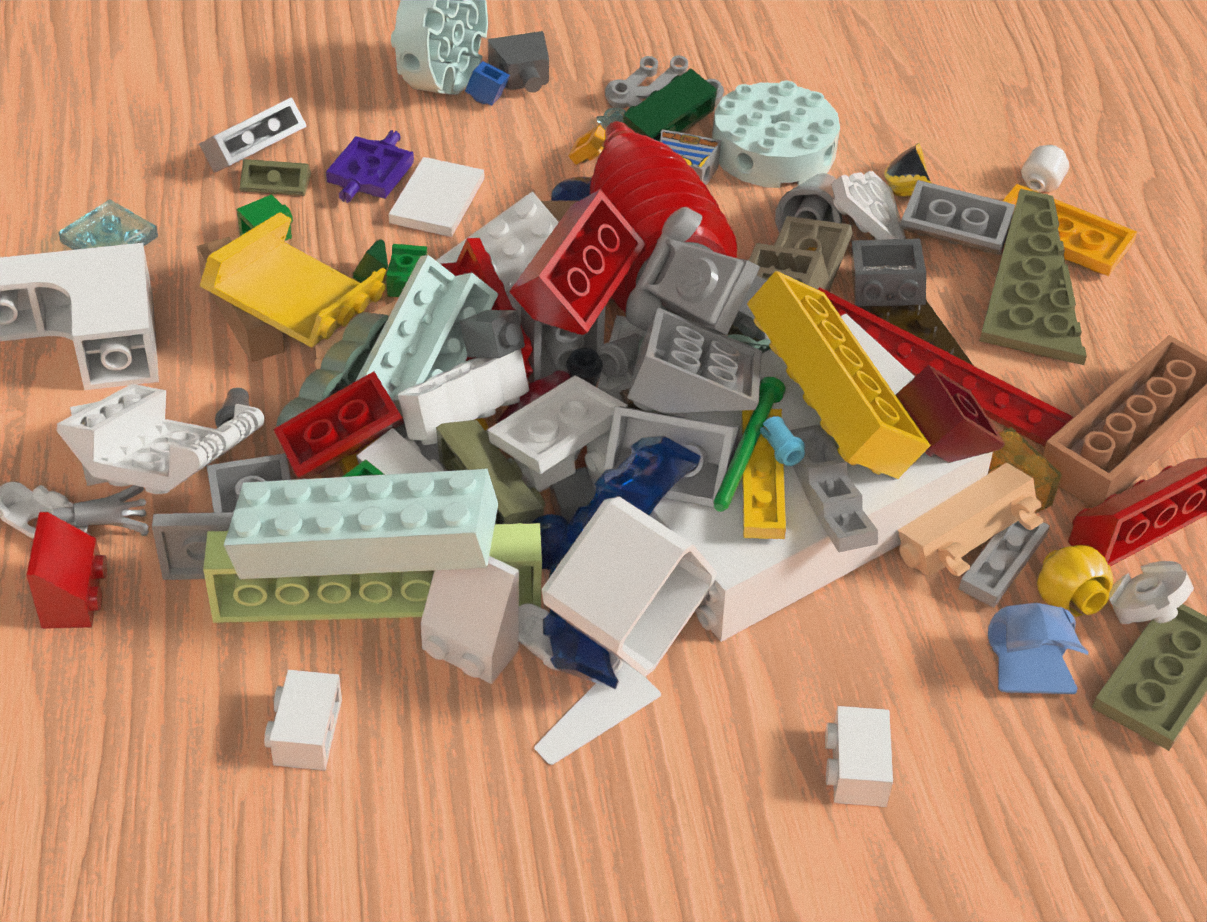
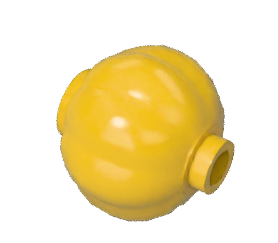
[1037,545,1113,617]

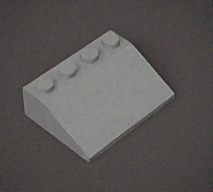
[627,307,762,414]

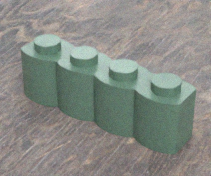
[276,312,389,427]

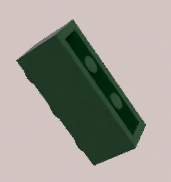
[623,68,717,141]

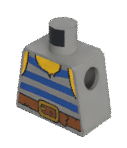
[660,129,721,185]

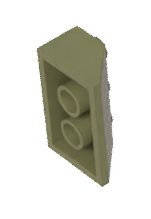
[436,420,546,525]

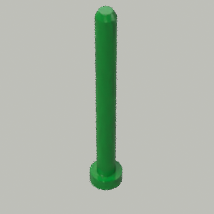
[713,376,786,512]

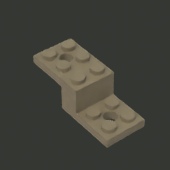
[723,216,853,341]

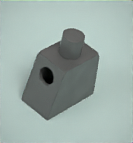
[488,31,549,93]

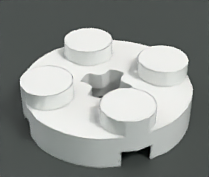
[1109,561,1194,624]

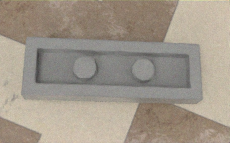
[959,521,1050,608]

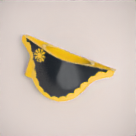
[884,143,931,196]

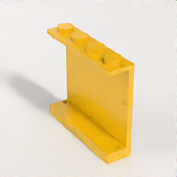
[200,212,387,348]

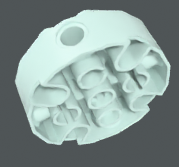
[391,0,488,95]
[712,80,840,188]

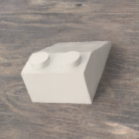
[421,556,519,684]

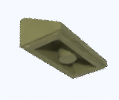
[239,159,311,196]

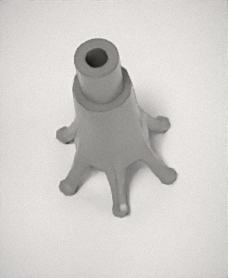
[53,485,149,536]

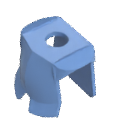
[988,603,1088,694]

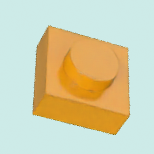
[568,125,605,165]

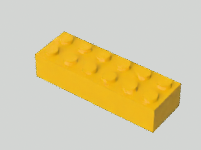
[747,271,930,479]

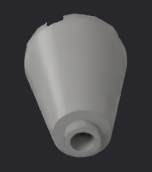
[775,173,842,250]

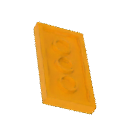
[1003,184,1137,276]

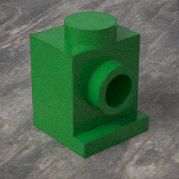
[386,243,427,297]

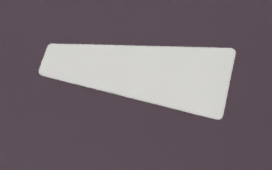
[534,662,661,765]

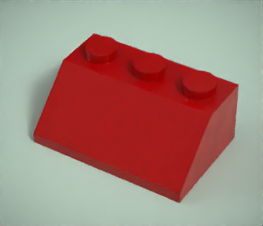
[273,371,404,479]

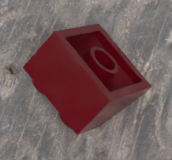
[895,365,1006,463]

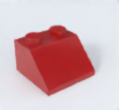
[26,512,107,629]

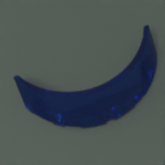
[543,436,701,690]

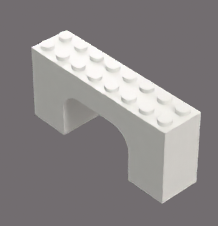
[0,243,159,391]

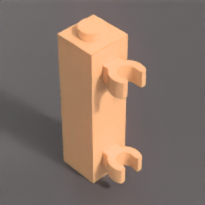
[898,463,1043,577]

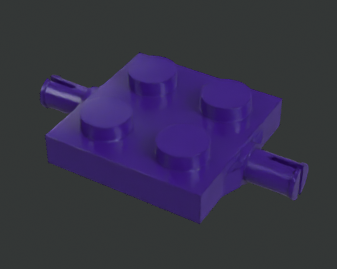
[326,130,414,203]

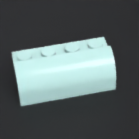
[356,255,498,416]

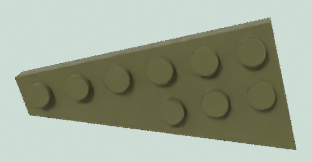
[979,189,1087,365]

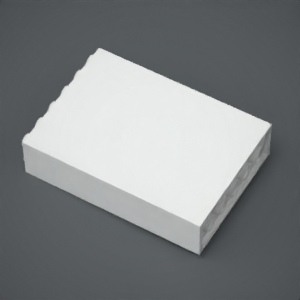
[585,314,993,642]

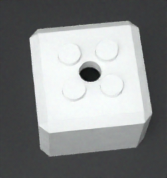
[542,497,717,676]

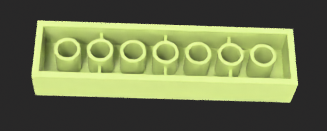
[203,523,542,623]

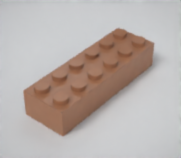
[1037,335,1207,508]

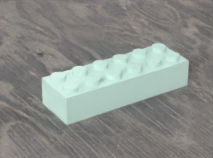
[224,469,498,579]

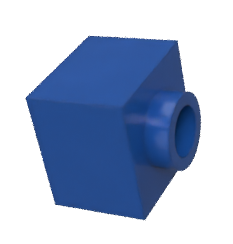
[465,61,510,106]

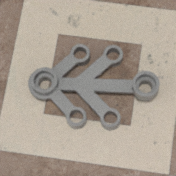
[605,55,724,109]

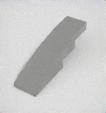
[790,424,878,553]

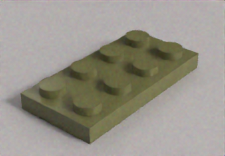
[1092,604,1207,751]

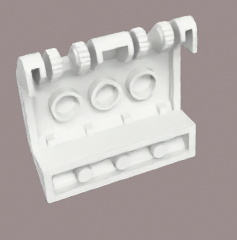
[57,384,264,494]

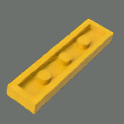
[741,409,786,539]

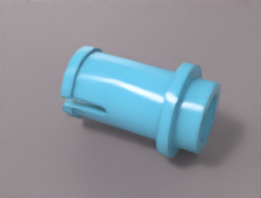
[760,416,805,466]

